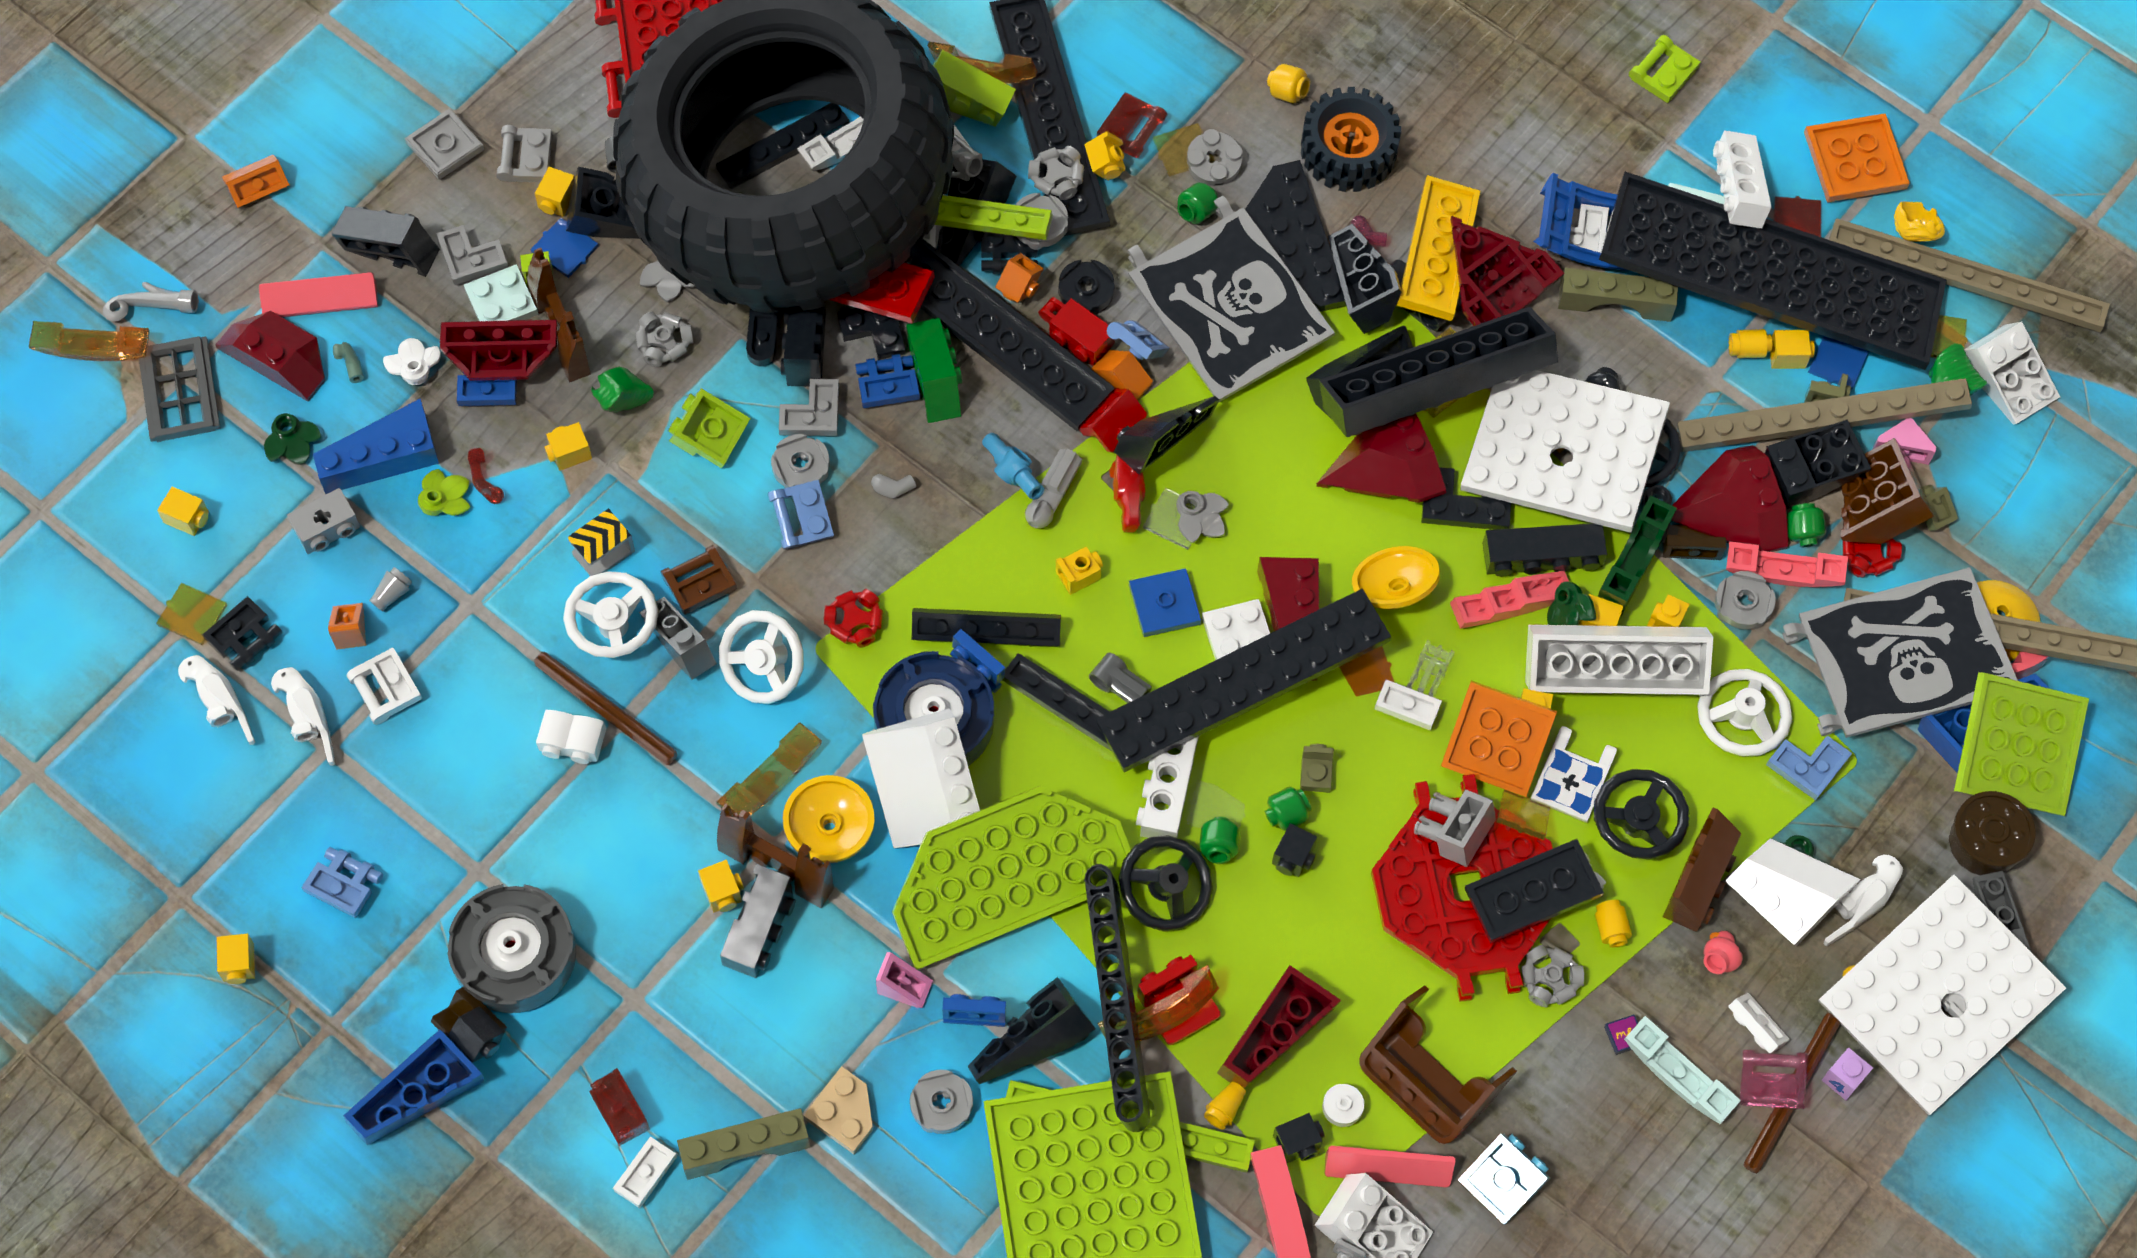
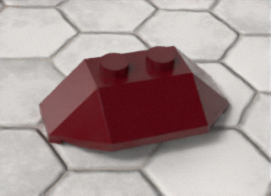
[215,311,325,402]
[440,320,557,381]

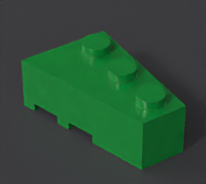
[906,318,963,423]

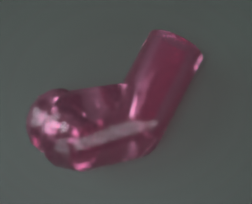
[1350,215,1387,247]

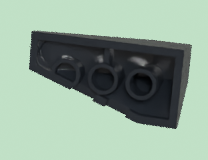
[566,166,640,239]
[1114,396,1220,474]

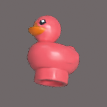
[1704,931,1743,974]

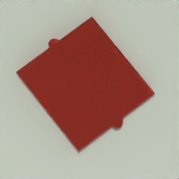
[1774,196,1821,237]
[1339,646,1394,697]

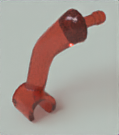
[468,448,504,504]

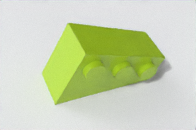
[933,50,1016,127]

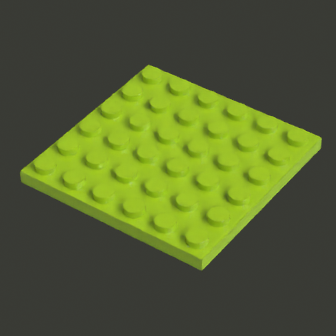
[983,1071,1202,1258]

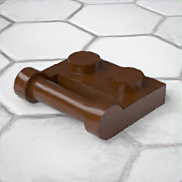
[660,545,737,615]

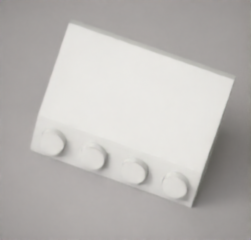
[862,708,980,848]

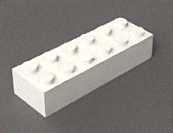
[1525,625,1713,695]

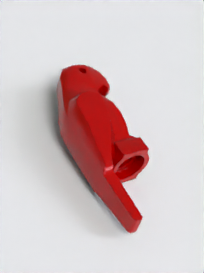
[1109,428,1146,533]

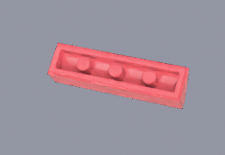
[259,272,378,317]
[1324,1146,1455,1188]

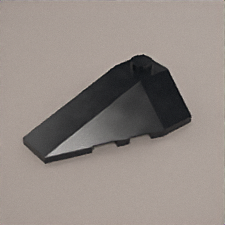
[937,159,1017,267]
[1328,224,1402,334]
[1306,326,1413,417]
[968,977,1096,1084]

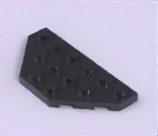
[1245,160,1346,312]

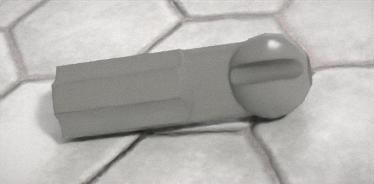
[1025,449,1082,529]

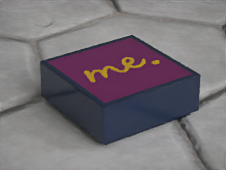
[1604,1015,1638,1055]

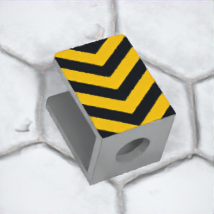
[568,508,635,576]

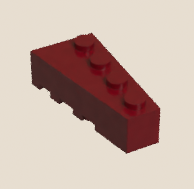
[1257,557,1319,681]
[1217,965,1341,1089]

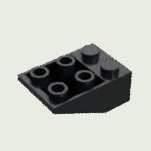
[1764,420,1871,510]

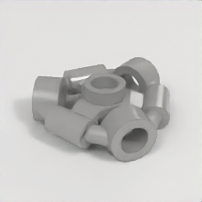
[1028,146,1084,200]
[635,311,693,367]
[1522,945,1584,1007]

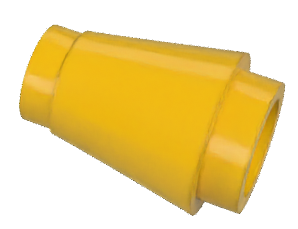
[1204,1081,1246,1130]

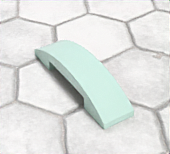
[1624,1016,1741,1124]

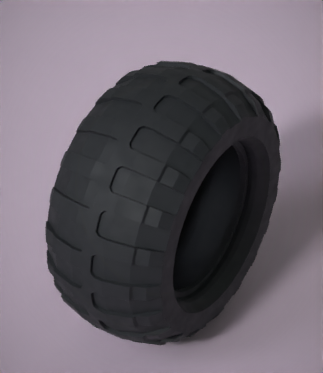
[613,0,954,313]

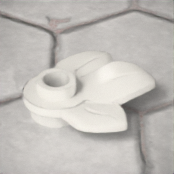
[383,338,441,385]

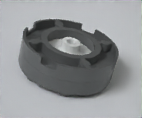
[447,884,576,1013]

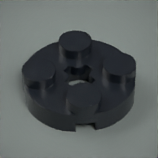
[1058,260,1115,314]

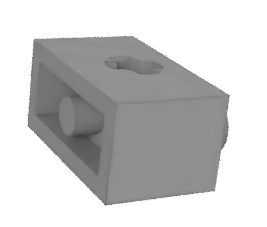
[287,488,360,554]

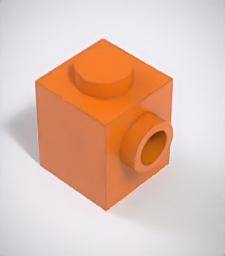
[995,253,1044,303]

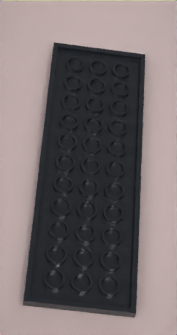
[1599,171,1947,370]

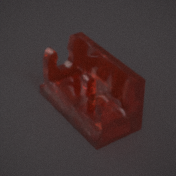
[589,1068,650,1146]

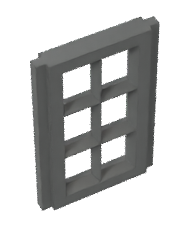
[137,336,221,442]

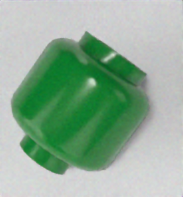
[1177,182,1218,224]
[1787,503,1826,547]
[1264,786,1312,831]
[1200,817,1240,864]

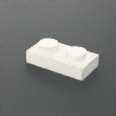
[1375,680,1442,731]
[1728,993,1790,1054]
[613,1136,677,1208]

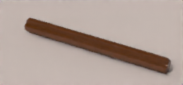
[534,651,677,765]
[1743,1013,1840,1174]

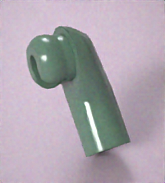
[333,342,364,383]

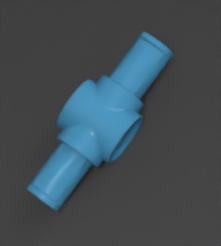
[982,433,1044,500]

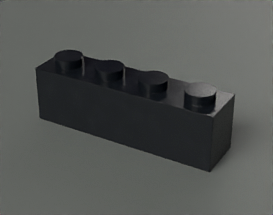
[1482,523,1607,577]

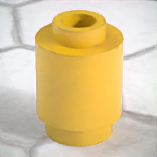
[1729,329,1772,358]
[1595,900,1632,948]

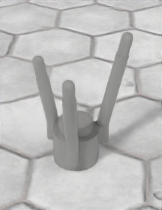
[951,135,983,181]

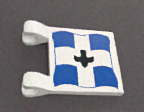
[1530,726,1617,823]

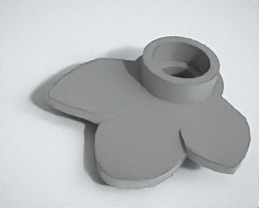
[640,260,695,302]
[1176,491,1228,543]

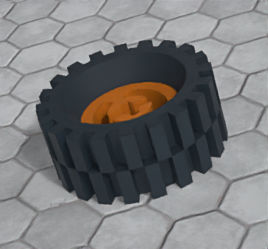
[1301,87,1401,192]

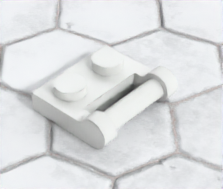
[347,648,422,725]

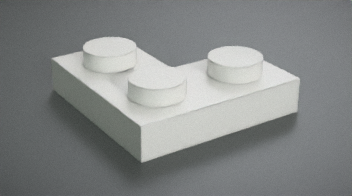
[1546,204,1609,255]

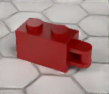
[1038,297,1115,366]

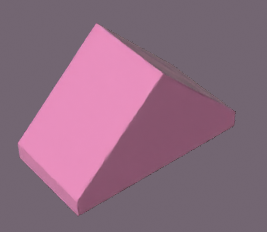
[1872,418,1936,465]
[876,952,933,1008]

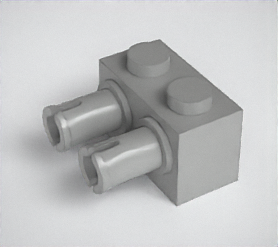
[1414,789,1496,867]

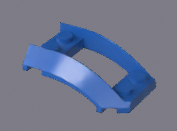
[1533,173,1627,270]

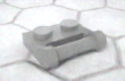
[496,125,552,182]

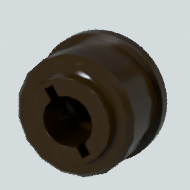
[1949,791,2036,876]

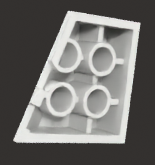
[1726,838,1861,946]

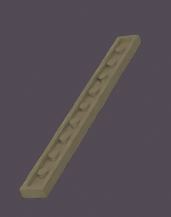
[1829,218,2110,332]
[1677,378,1972,452]
[1844,588,2137,672]

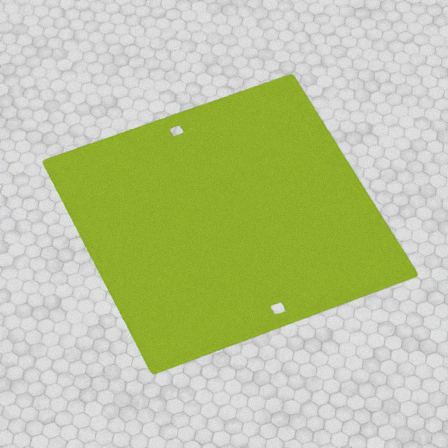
[815,305,1857,1217]

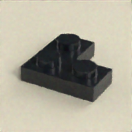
[837,308,906,360]

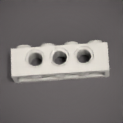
[1713,130,1771,228]
[1136,736,1199,838]

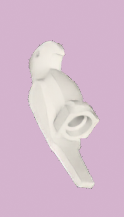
[178,655,255,745]
[271,667,335,766]
[1824,855,1903,946]

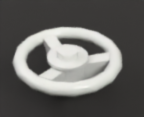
[563,571,659,658]
[719,610,804,704]
[1697,669,1793,756]

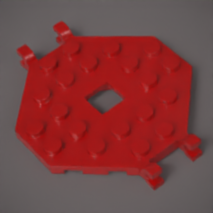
[1371,774,1553,1002]

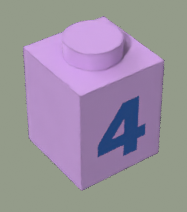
[1822,1047,1873,1100]

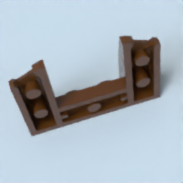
[527,248,591,383]
[717,803,834,908]

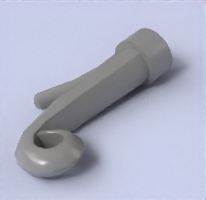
[103,282,199,322]

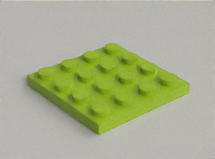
[1954,672,2089,816]

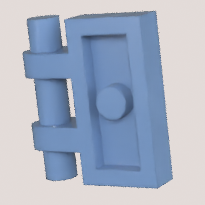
[301,847,383,918]

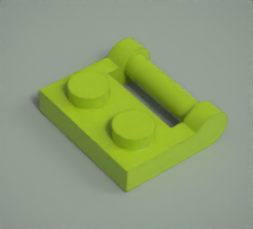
[1629,35,1701,103]

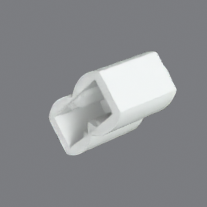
[536,710,606,764]

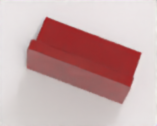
[1079,388,1147,452]

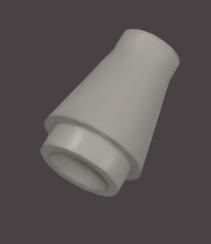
[369,567,412,612]

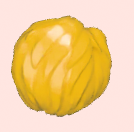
[1894,201,1945,242]

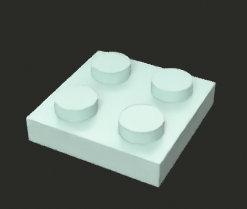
[464,264,538,321]

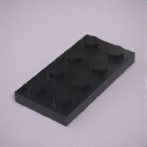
[1465,839,1604,943]

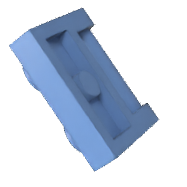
[1107,320,1169,360]
[767,480,834,550]

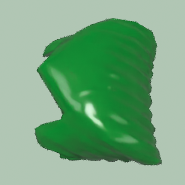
[1928,344,1987,396]
[591,366,654,412]

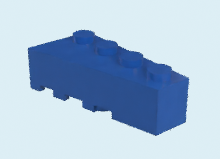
[313,398,439,494]
[1918,673,2050,773]
[343,1029,484,1145]

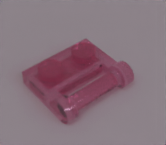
[1740,1049,1808,1109]

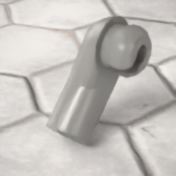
[871,474,916,499]

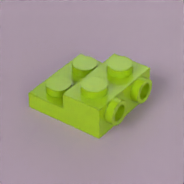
[668,388,751,468]

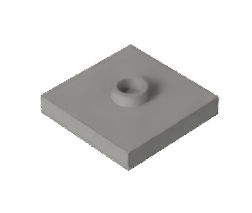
[405,108,484,180]

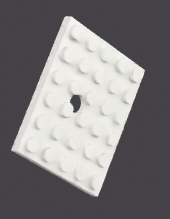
[1461,370,1670,533]
[1818,875,2066,1115]

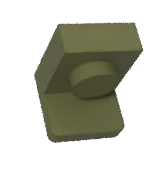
[1804,374,1851,403]
[1922,484,1958,531]
[1300,744,1334,793]

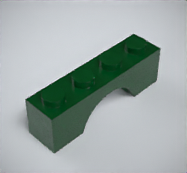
[1598,495,1677,616]

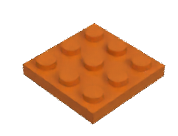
[1804,113,1910,203]
[1441,680,1557,797]

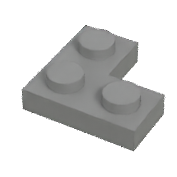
[436,225,508,285]
[779,379,839,436]

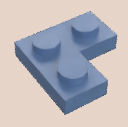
[1766,736,1852,801]

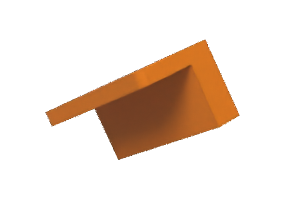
[222,155,289,208]

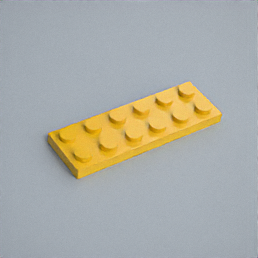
[1397,175,1480,321]

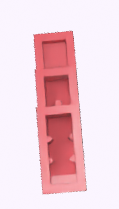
[1450,571,1569,629]
[1250,1145,1311,1258]

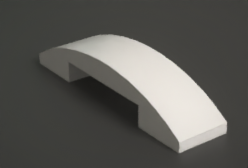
[797,117,864,171]

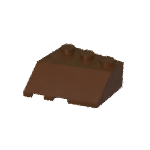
[1841,438,1934,544]
[1663,807,1741,932]

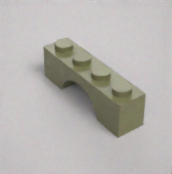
[1558,268,1678,322]
[677,1108,810,1180]

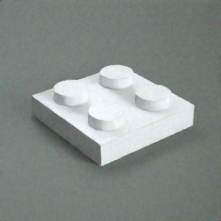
[1202,599,1270,660]

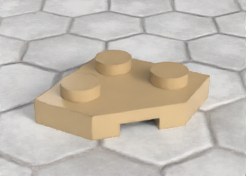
[803,1066,873,1154]

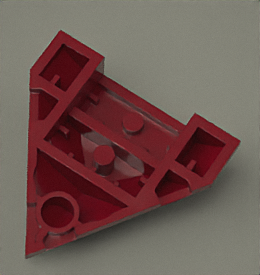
[1450,216,1565,326]
[1316,413,1446,503]
[1672,445,1788,552]

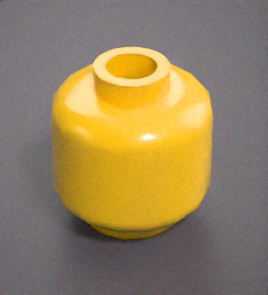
[1267,64,1310,103]

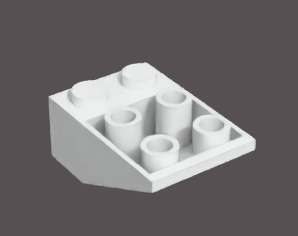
[1964,322,2060,425]
[1314,1173,1433,1258]

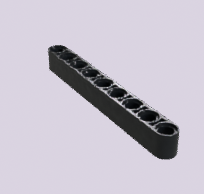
[1085,864,1150,1132]

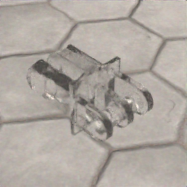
[1406,640,1455,697]

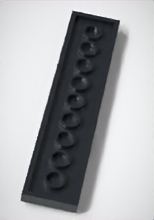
[989,0,1110,236]
[904,239,1115,431]
[1096,588,1391,773]

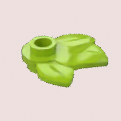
[418,469,470,516]

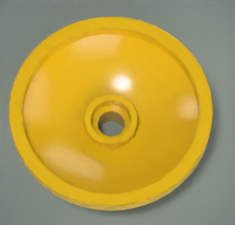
[1352,546,1440,610]
[1977,580,2040,662]
[783,775,875,863]

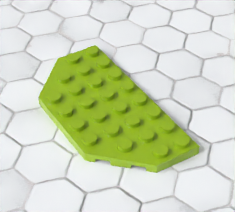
[892,786,1138,970]

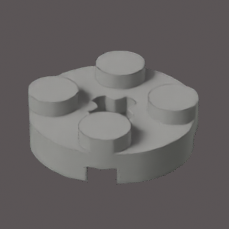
[1187,129,1242,186]
[1016,193,1068,250]
[771,434,830,488]
[1715,571,1776,629]
[910,1070,973,1134]

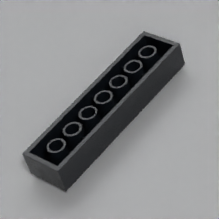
[1319,307,1558,437]

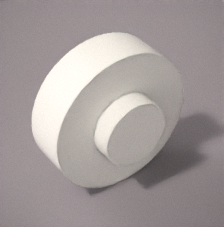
[1322,1084,1364,1127]

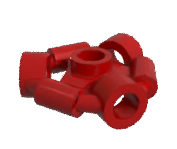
[1842,538,1902,577]
[824,589,883,648]

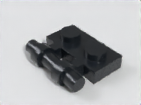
[981,232,1038,274]
[202,596,283,671]

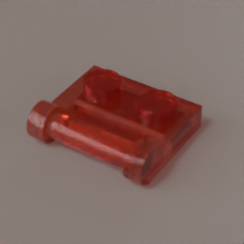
[1097,92,1168,158]

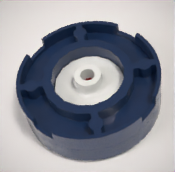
[873,651,994,766]

